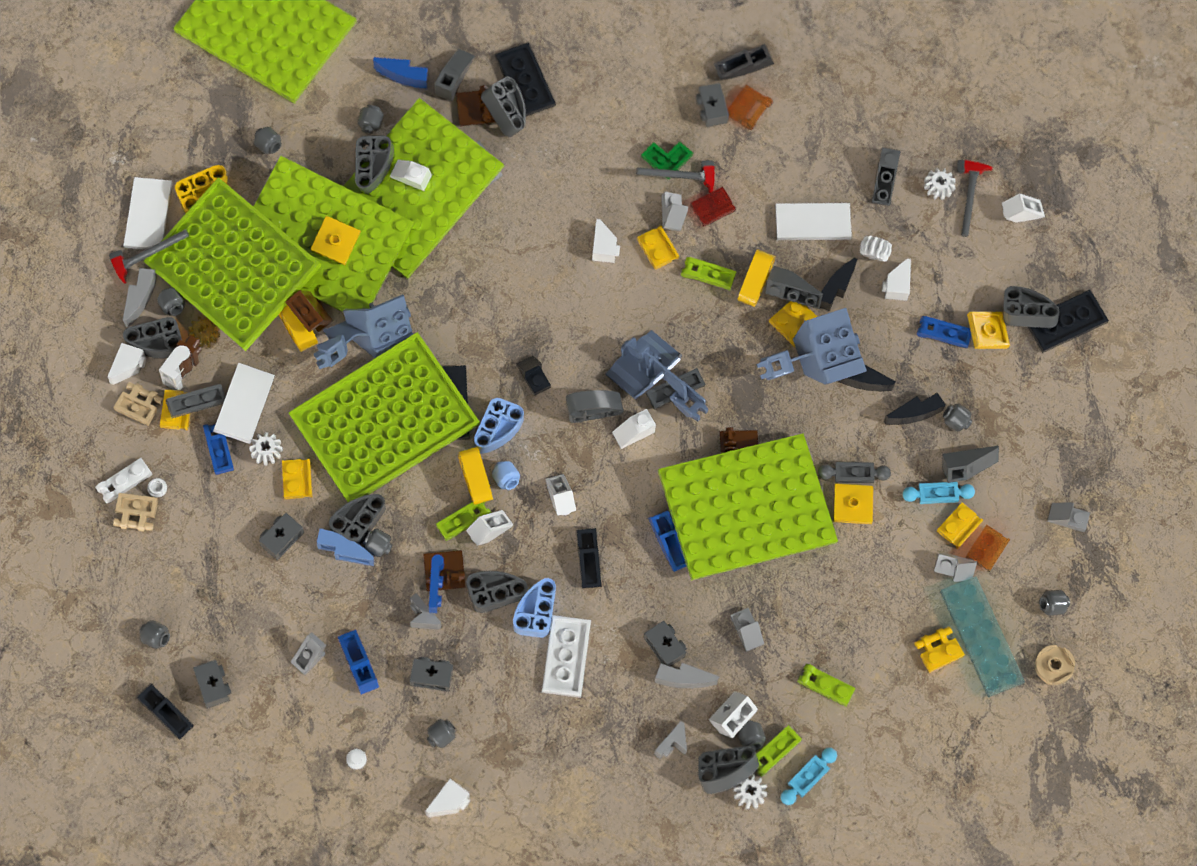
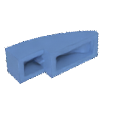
[317,529,374,566]

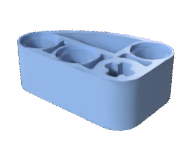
[474,398,524,454]
[513,578,556,638]

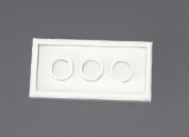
[124,177,172,250]
[775,203,852,240]
[213,363,275,444]
[542,615,591,698]

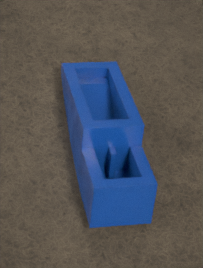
[373,57,428,89]
[648,510,687,572]
[338,630,379,695]

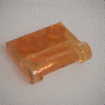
[727,85,773,130]

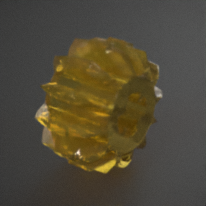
[188,316,220,349]

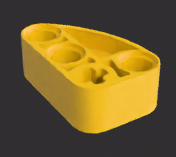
[175,165,228,214]
[737,249,776,307]
[279,305,318,352]
[458,447,493,505]

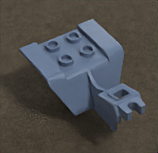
[314,294,413,369]
[756,308,867,385]
[606,330,708,422]

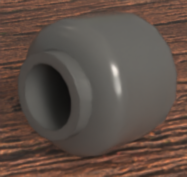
[358,105,384,134]
[254,127,282,154]
[157,288,185,316]
[943,403,972,432]
[362,529,393,557]
[1039,590,1070,616]
[139,620,170,649]
[427,719,457,748]
[737,720,766,751]

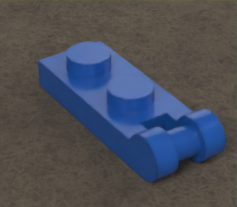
[916,316,971,349]
[203,424,234,475]
[429,555,444,613]

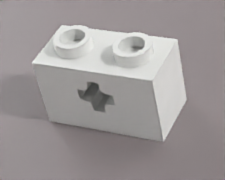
[709,691,758,738]

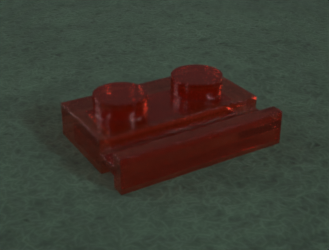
[690,187,736,227]

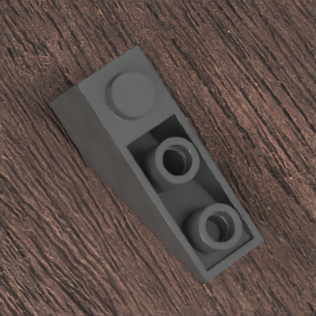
[434,49,475,101]
[872,147,901,206]
[765,266,823,309]
[942,445,999,483]

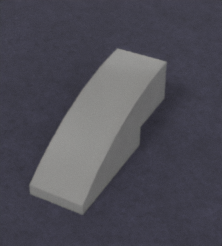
[123,268,157,327]
[654,663,719,689]

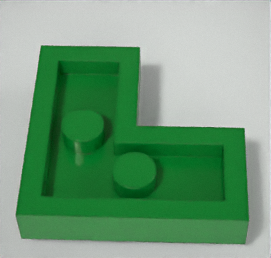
[641,141,693,180]

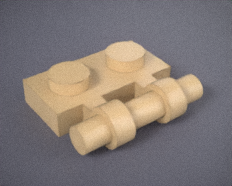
[113,382,164,426]
[113,493,158,532]

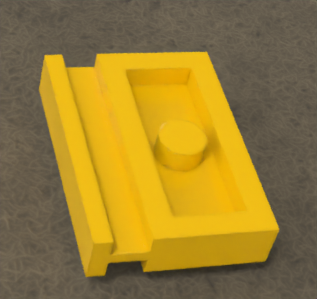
[637,225,679,270]
[160,389,191,430]
[282,459,312,500]
[937,502,983,549]

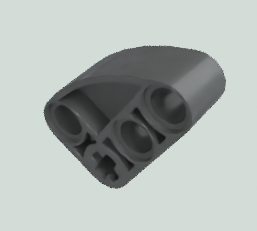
[481,77,526,137]
[355,136,394,194]
[1003,286,1059,328]
[123,317,182,359]
[566,390,624,423]
[329,494,386,545]
[466,571,528,613]
[698,746,759,794]

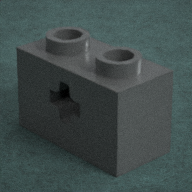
[696,83,729,127]
[259,513,304,561]
[644,621,687,667]
[410,657,453,692]
[193,660,232,709]

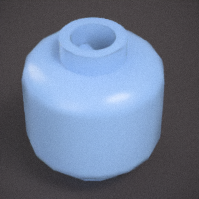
[492,461,520,490]

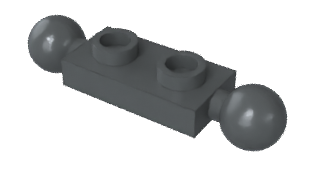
[818,462,891,483]

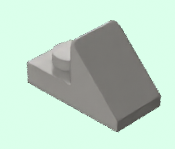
[661,192,688,231]
[1047,502,1090,532]
[934,551,977,582]
[410,593,441,630]
[730,608,764,652]
[291,633,326,675]
[654,721,687,760]

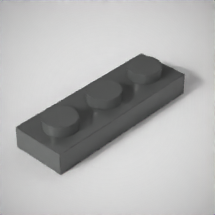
[646,368,706,410]
[166,384,226,418]

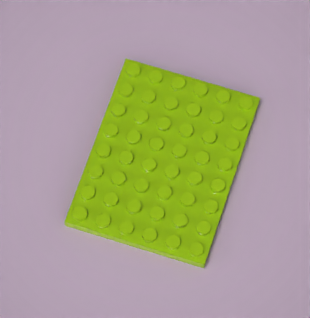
[174,0,357,104]
[343,98,504,279]
[253,156,415,313]
[143,177,322,351]
[288,332,480,502]
[658,433,838,581]

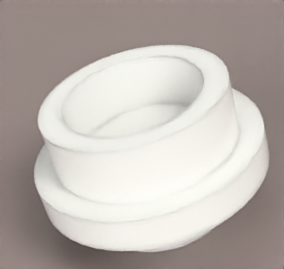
[147,478,167,498]
[346,749,367,769]

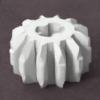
[924,168,956,200]
[860,236,892,261]
[249,432,283,466]
[733,775,767,809]

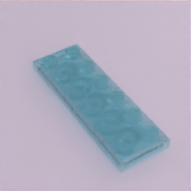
[940,576,1025,698]

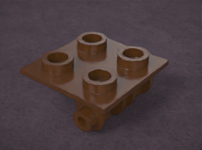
[456,85,496,126]
[719,427,758,453]
[423,550,466,592]

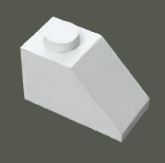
[390,160,432,191]
[1002,194,1045,223]
[592,219,620,263]
[882,259,911,301]
[107,343,147,385]
[612,409,656,449]
[545,474,576,515]
[466,510,513,546]
[426,779,470,817]

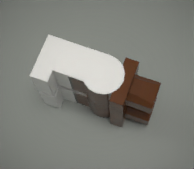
[159,335,202,391]

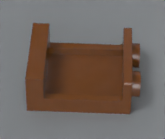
[285,290,333,332]

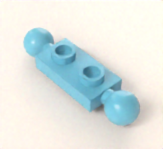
[902,482,975,504]
[780,748,837,805]

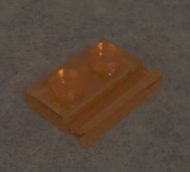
[965,525,1010,572]

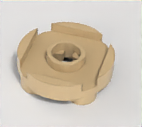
[1035,645,1075,685]

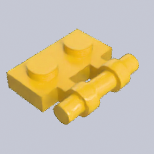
[914,626,965,673]

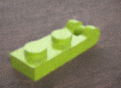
[681,257,737,290]
[436,502,492,542]
[797,664,855,707]
[756,725,802,778]

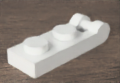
[95,458,152,503]

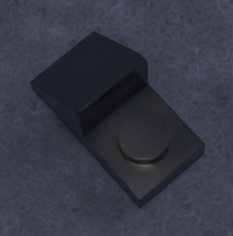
[516,355,551,396]

